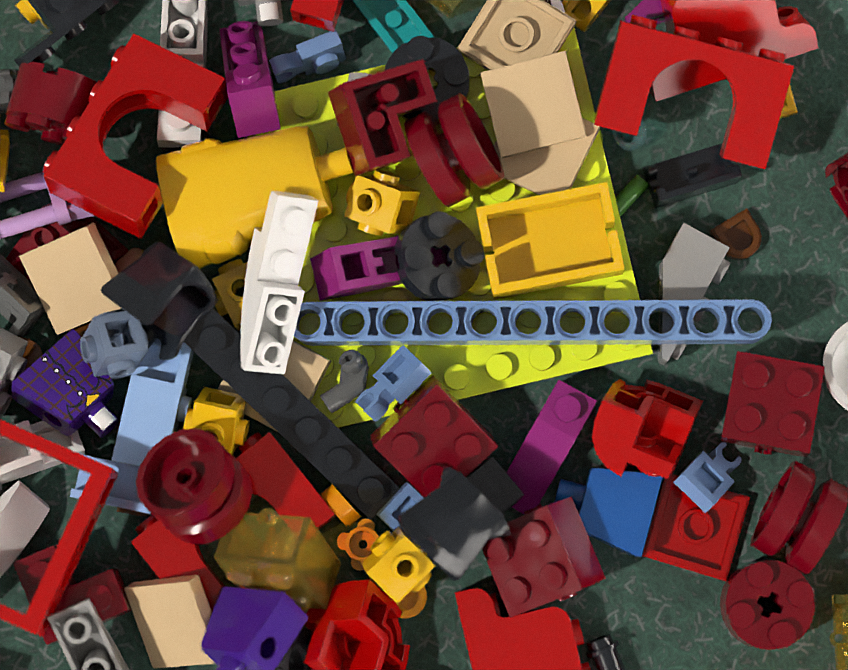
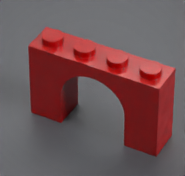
[593,14,794,169]
[43,33,228,239]
[131,432,336,612]

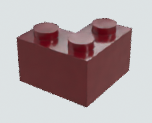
[328,59,437,176]
[13,545,132,645]

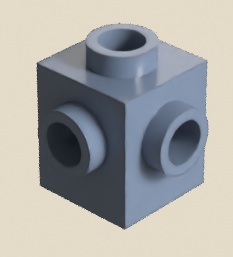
[80,311,148,379]

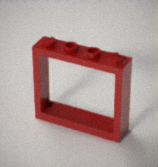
[0,419,119,638]

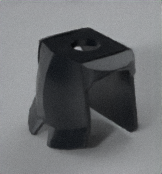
[101,242,218,360]
[398,466,511,581]

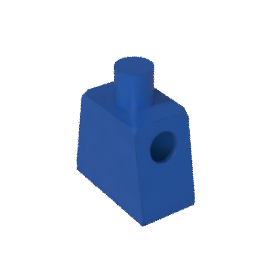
[554,468,663,558]

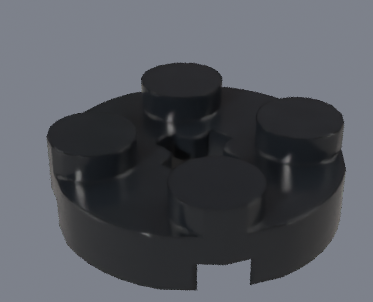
[384,36,470,121]
[395,211,484,301]

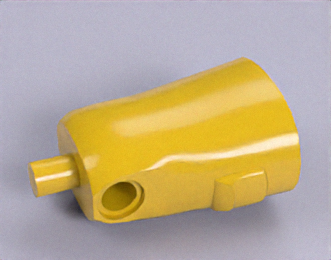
[156,126,354,269]

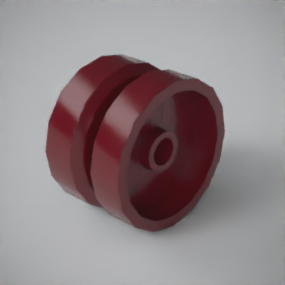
[404,93,505,207]
[136,429,253,544]
[750,461,848,575]

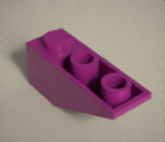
[219,21,281,138]

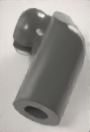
[320,350,369,413]

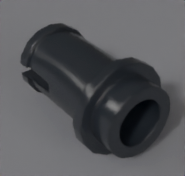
[586,633,626,670]

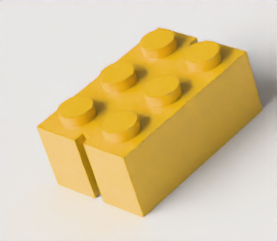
[476,182,624,299]

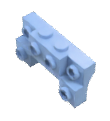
[70,339,194,514]

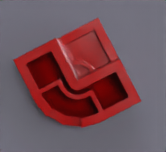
[592,379,703,479]
[304,580,410,670]

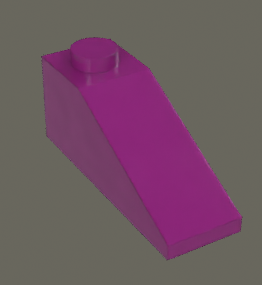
[310,236,446,301]
[506,379,597,514]

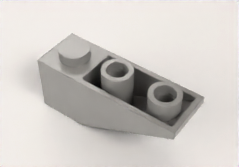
[658,223,731,365]
[48,598,129,670]

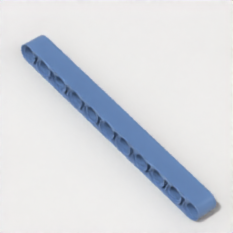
[294,300,772,346]

